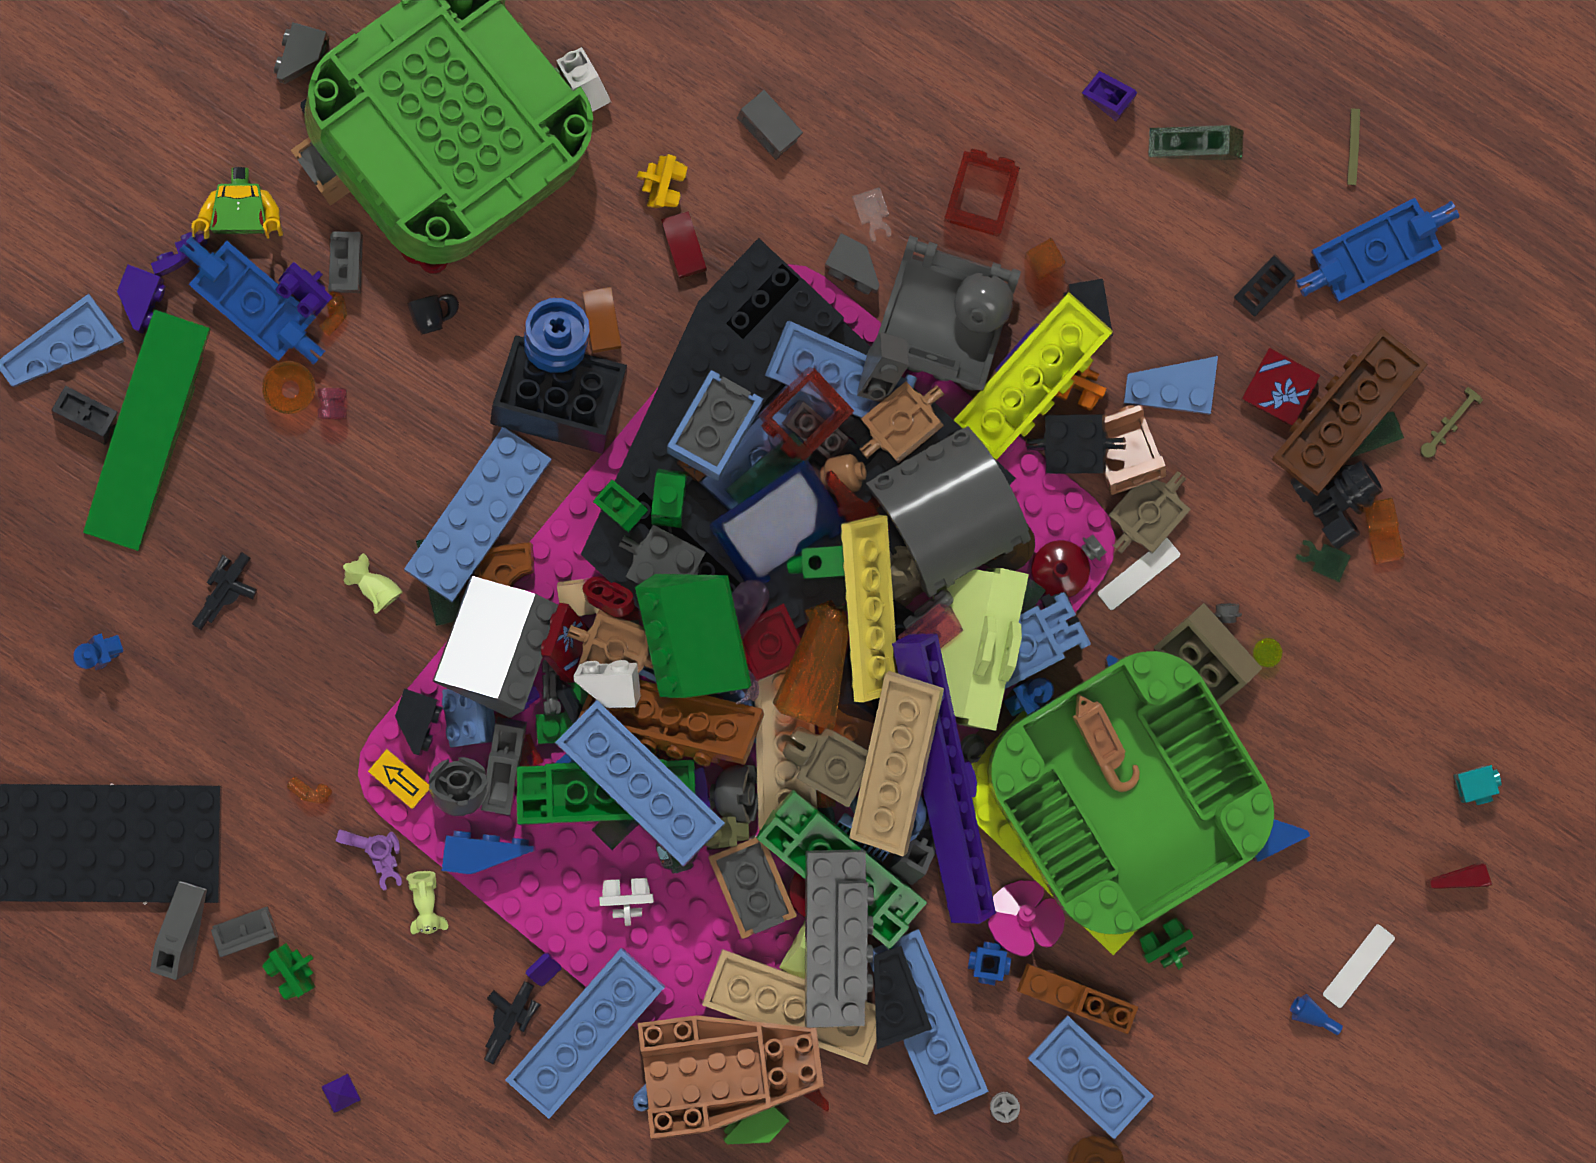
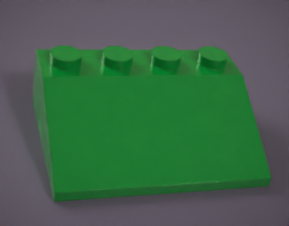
[635,574,752,698]

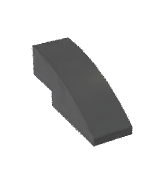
[481,717,527,815]

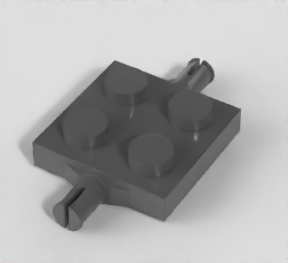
[619,525,706,584]

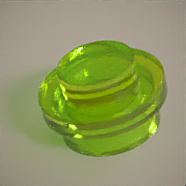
[1253,638,1282,667]

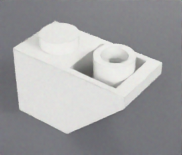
[556,47,611,112]
[574,660,641,708]

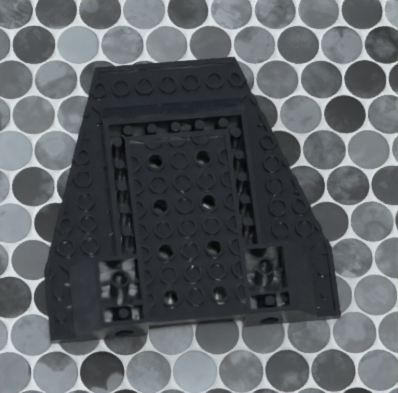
[581,238,1016,629]

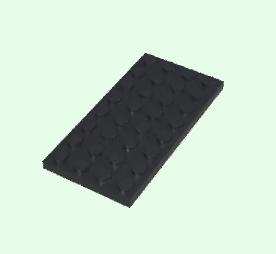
[0,784,222,903]

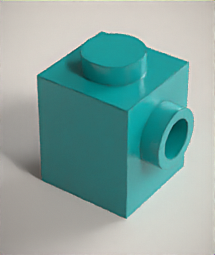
[1453,765,1502,805]

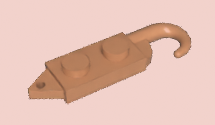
[1072,694,1140,792]

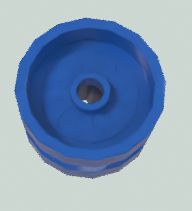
[524,298,590,373]

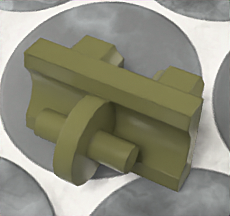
[704,817,749,850]

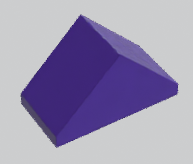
[1082,71,1137,121]

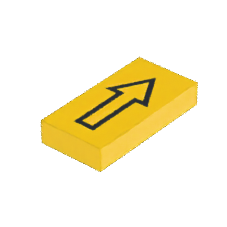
[368,749,429,809]

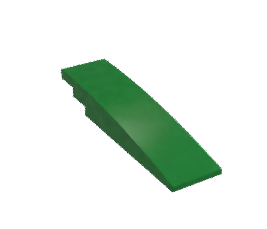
[83,309,211,551]

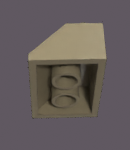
[1153,603,1262,706]

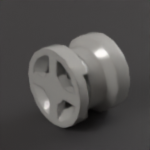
[990,1092,1020,1123]

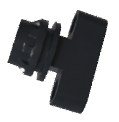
[1290,460,1383,549]

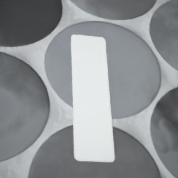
[1098,538,1180,610]
[1323,924,1395,1008]

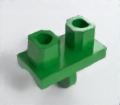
[1139,917,1194,970]
[262,943,316,1000]

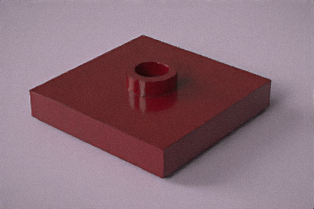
[739,603,809,683]

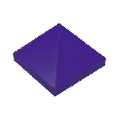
[322,1074,361,1113]

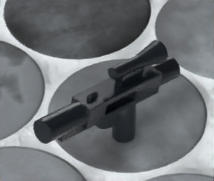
[192,552,257,630]
[484,981,542,1064]

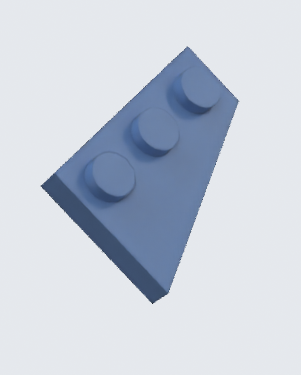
[1123,356,1218,415]

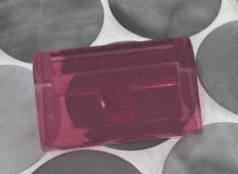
[898,604,963,648]

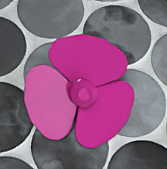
[988,880,1065,957]

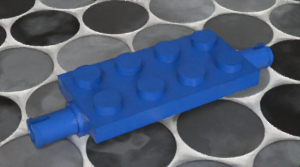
[1296,198,1460,303]
[179,236,325,365]

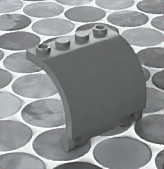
[877,235,1021,391]
[866,426,1031,598]

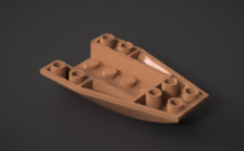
[638,1016,824,1140]

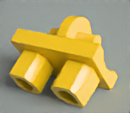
[636,154,688,208]

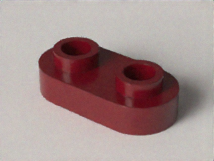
[582,576,635,617]

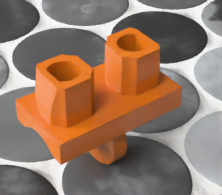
[1055,363,1107,411]

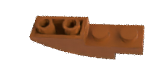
[1017,963,1138,1034]

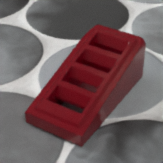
[1425,863,1492,889]

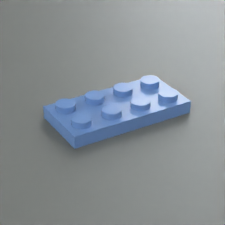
[1028,1015,1154,1139]

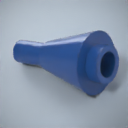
[1290,994,1343,1035]

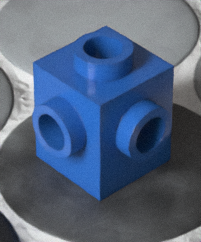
[968,942,1011,985]

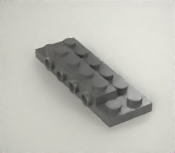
[805,849,874,1028]

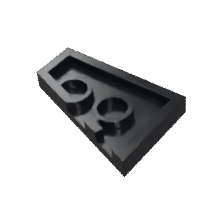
[874,946,932,1049]

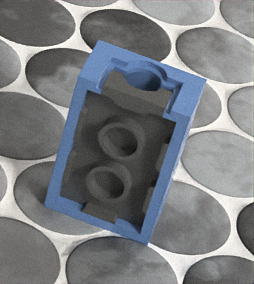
[667,370,763,482]

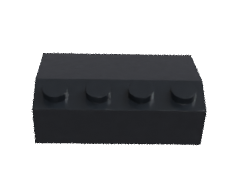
[490,335,627,454]

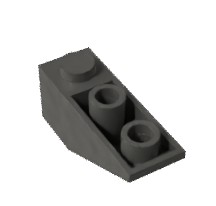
[150,881,207,980]

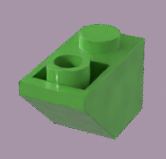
[723,1106,789,1144]

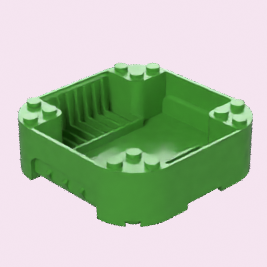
[304,0,593,264]
[987,651,1274,934]

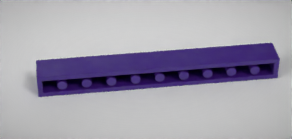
[892,634,996,924]

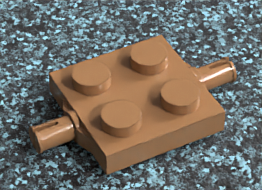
[860,381,945,463]
[567,610,653,674]

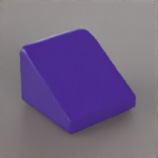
[525,952,562,987]

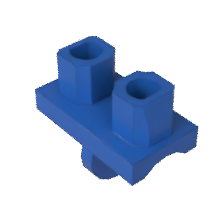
[73,633,124,671]
[1004,677,1054,717]

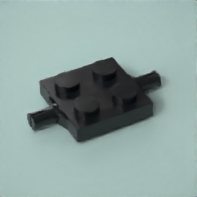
[1026,414,1126,474]

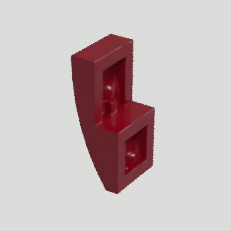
[661,211,707,279]

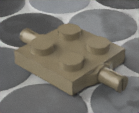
[1108,471,1191,554]

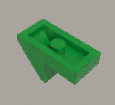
[593,480,648,532]

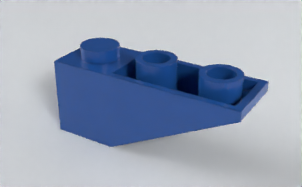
[442,830,536,874]

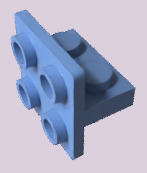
[442,689,495,747]

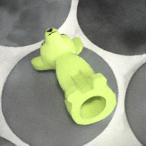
[343,553,403,614]
[406,871,448,934]

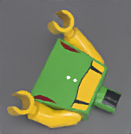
[192,167,283,239]

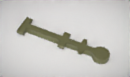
[1420,387,1483,458]

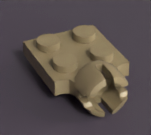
[890,546,925,607]
[783,727,868,808]

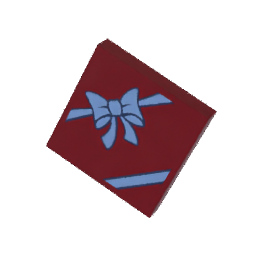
[1241,348,1320,427]
[541,603,589,682]

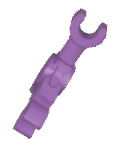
[336,829,402,890]

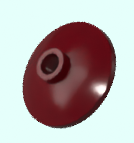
[1032,540,1090,597]

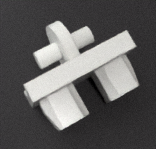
[599,878,654,926]

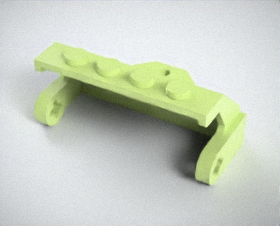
[927,568,1029,731]

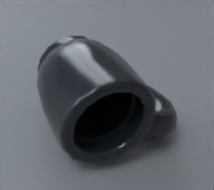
[407,294,459,335]

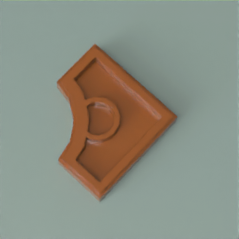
[475,542,534,587]

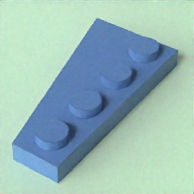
[0,294,124,387]

